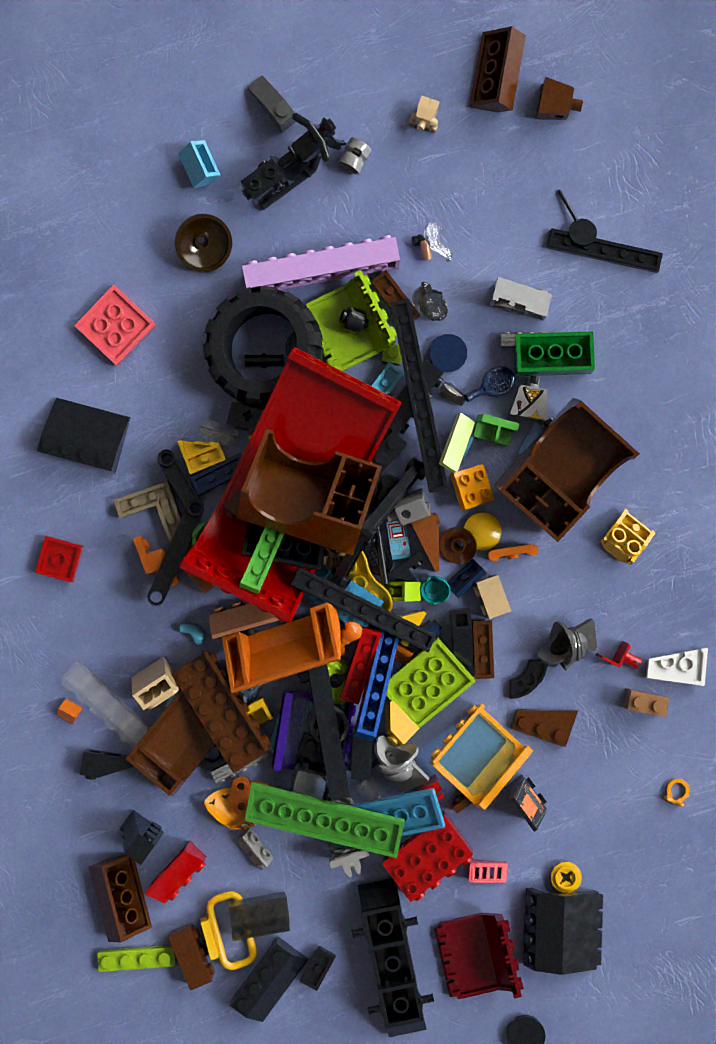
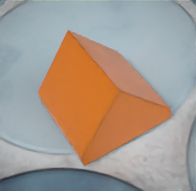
[394,642,414,665]
[57,698,83,724]

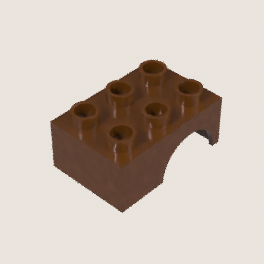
[494,398,640,542]
[237,429,382,556]

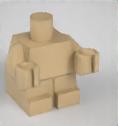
[408,96,440,133]

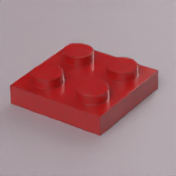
[35,536,84,583]

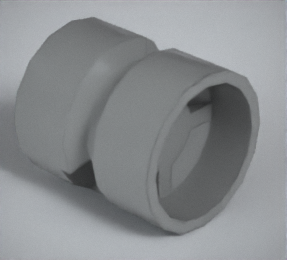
[337,137,372,175]

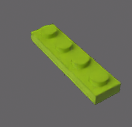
[97,945,176,972]

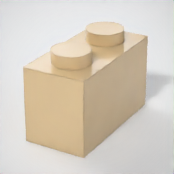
[473,575,511,619]

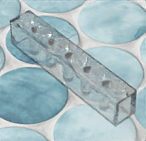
[60,660,151,750]

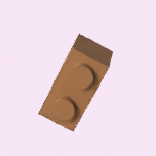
[623,688,669,717]

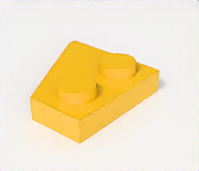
[177,440,226,476]

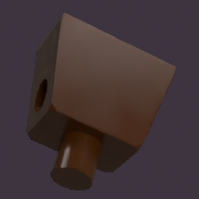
[536,77,583,120]

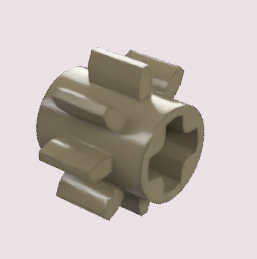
[322,548,344,570]

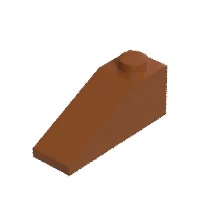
[410,510,440,572]

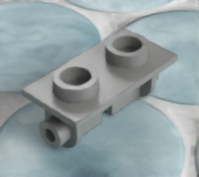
[237,828,274,870]

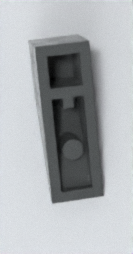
[247,75,296,133]

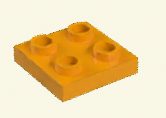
[450,464,495,511]

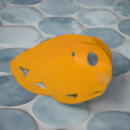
[204,781,269,830]

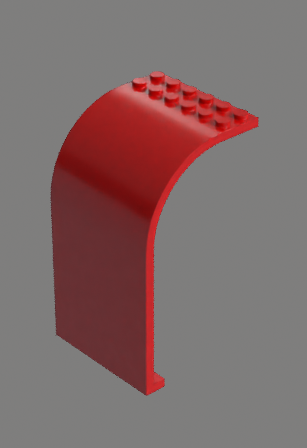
[180,347,402,623]

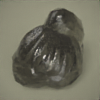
[412,282,448,321]

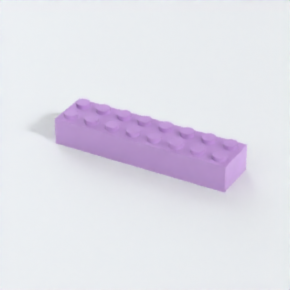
[242,235,400,290]

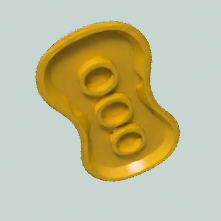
[342,551,393,612]

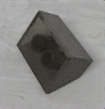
[227,892,290,941]

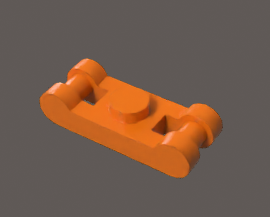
[487,544,538,561]

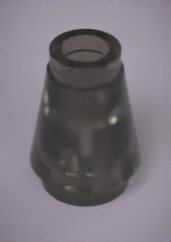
[437,381,466,406]

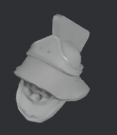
[371,735,429,792]

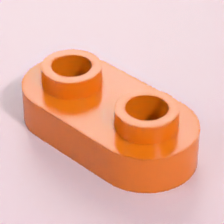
[231,776,251,816]

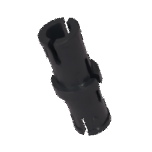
[245,353,283,368]

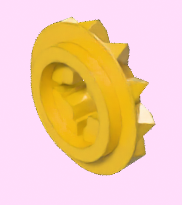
[551,862,582,893]

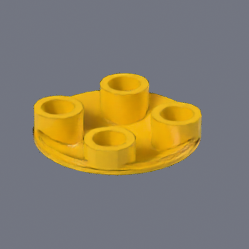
[464,512,502,551]

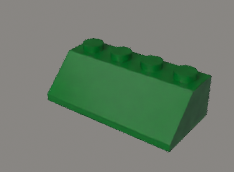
[514,331,595,377]

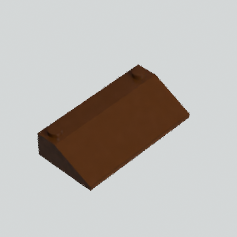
[125,690,247,796]

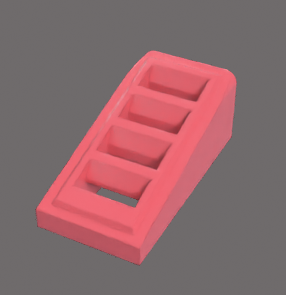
[468,860,507,883]

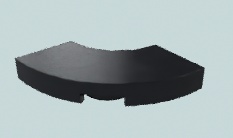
[509,660,548,699]

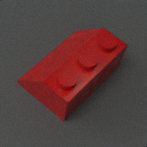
[145,841,207,904]

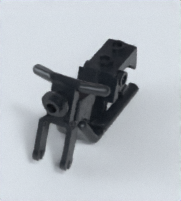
[241,113,346,210]

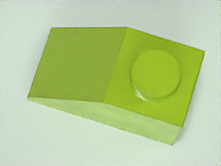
[378,581,421,602]

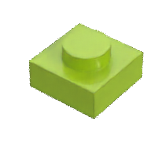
[381,344,401,365]

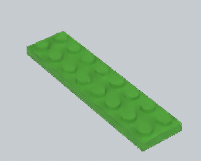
[245,782,405,858]

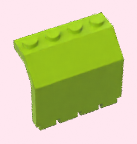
[306,270,397,371]

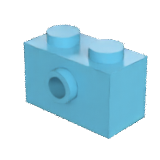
[178,140,220,188]

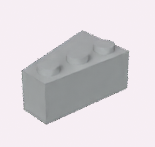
[489,277,552,320]

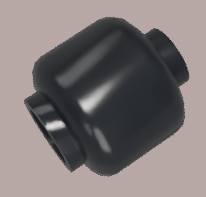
[339,306,369,334]

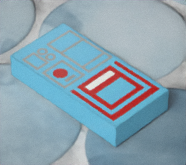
[386,520,411,560]

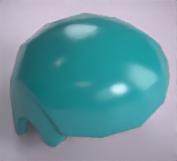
[420,576,450,605]

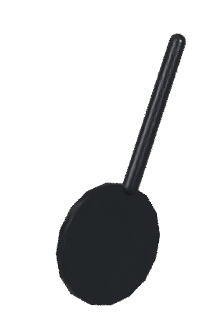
[558,189,597,246]

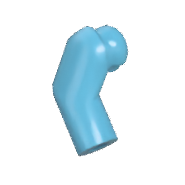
[180,623,205,645]

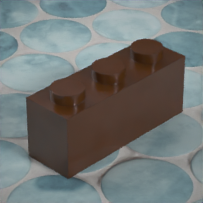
[168,922,215,991]

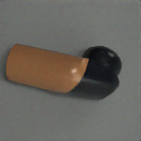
[412,234,432,260]

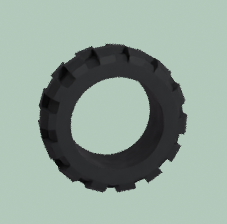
[203,286,324,407]

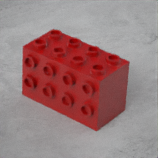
[382,811,473,902]

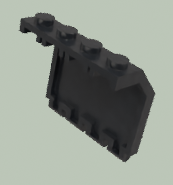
[523,887,603,975]

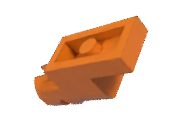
[133,536,179,586]

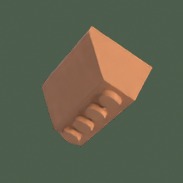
[208,602,279,639]

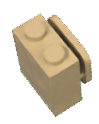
[131,656,180,710]

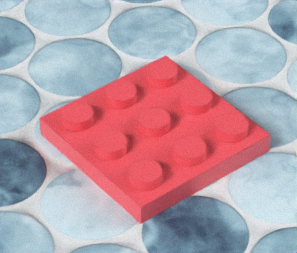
[74,285,156,366]

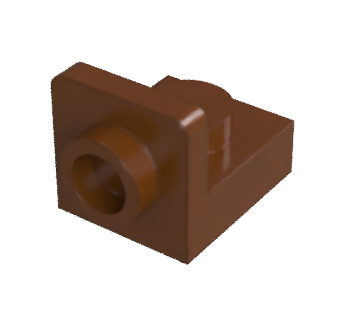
[452,782,472,814]

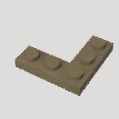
[113,481,181,542]

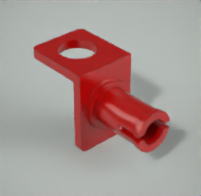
[595,641,642,669]

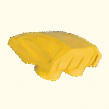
[600,509,655,565]

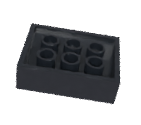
[37,398,131,472]

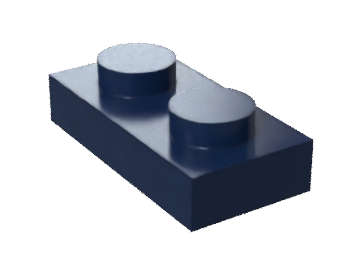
[447,559,486,598]

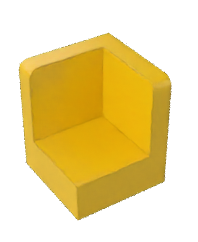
[247,696,274,725]

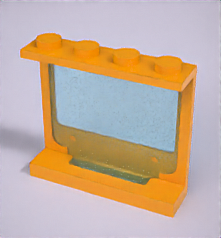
[429,704,533,810]

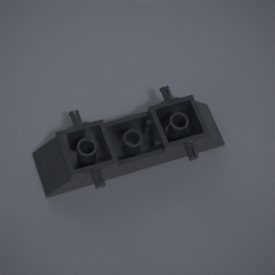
[351,878,434,1037]

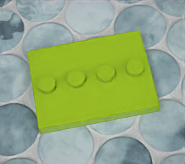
[386,637,476,728]

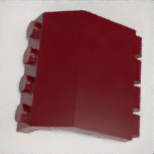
[434,913,524,999]

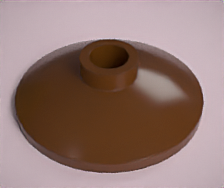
[439,527,477,564]

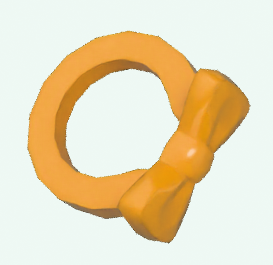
[664,778,690,807]

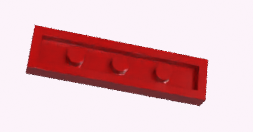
[340,626,382,705]

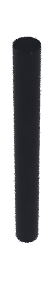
[371,508,389,585]

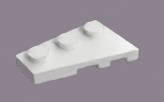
[645,648,708,686]

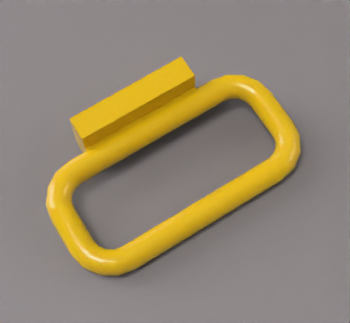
[200,891,257,970]

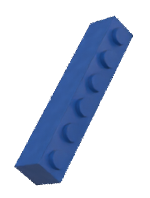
[353,629,399,742]

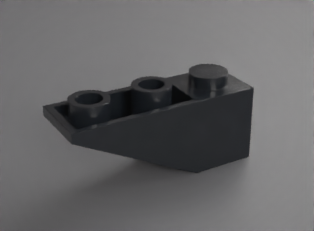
[449,608,474,666]

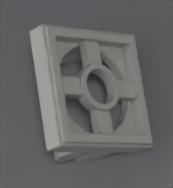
[329,846,369,877]

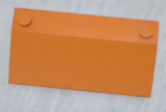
[222,602,341,693]

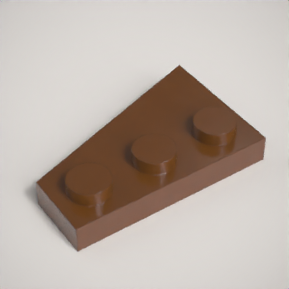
[510,709,578,747]

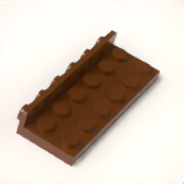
[172,650,271,774]

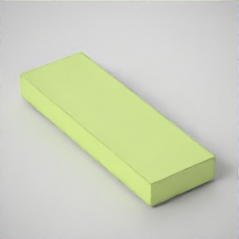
[439,413,475,473]

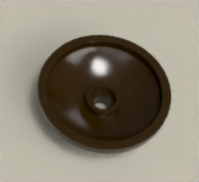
[175,213,232,272]

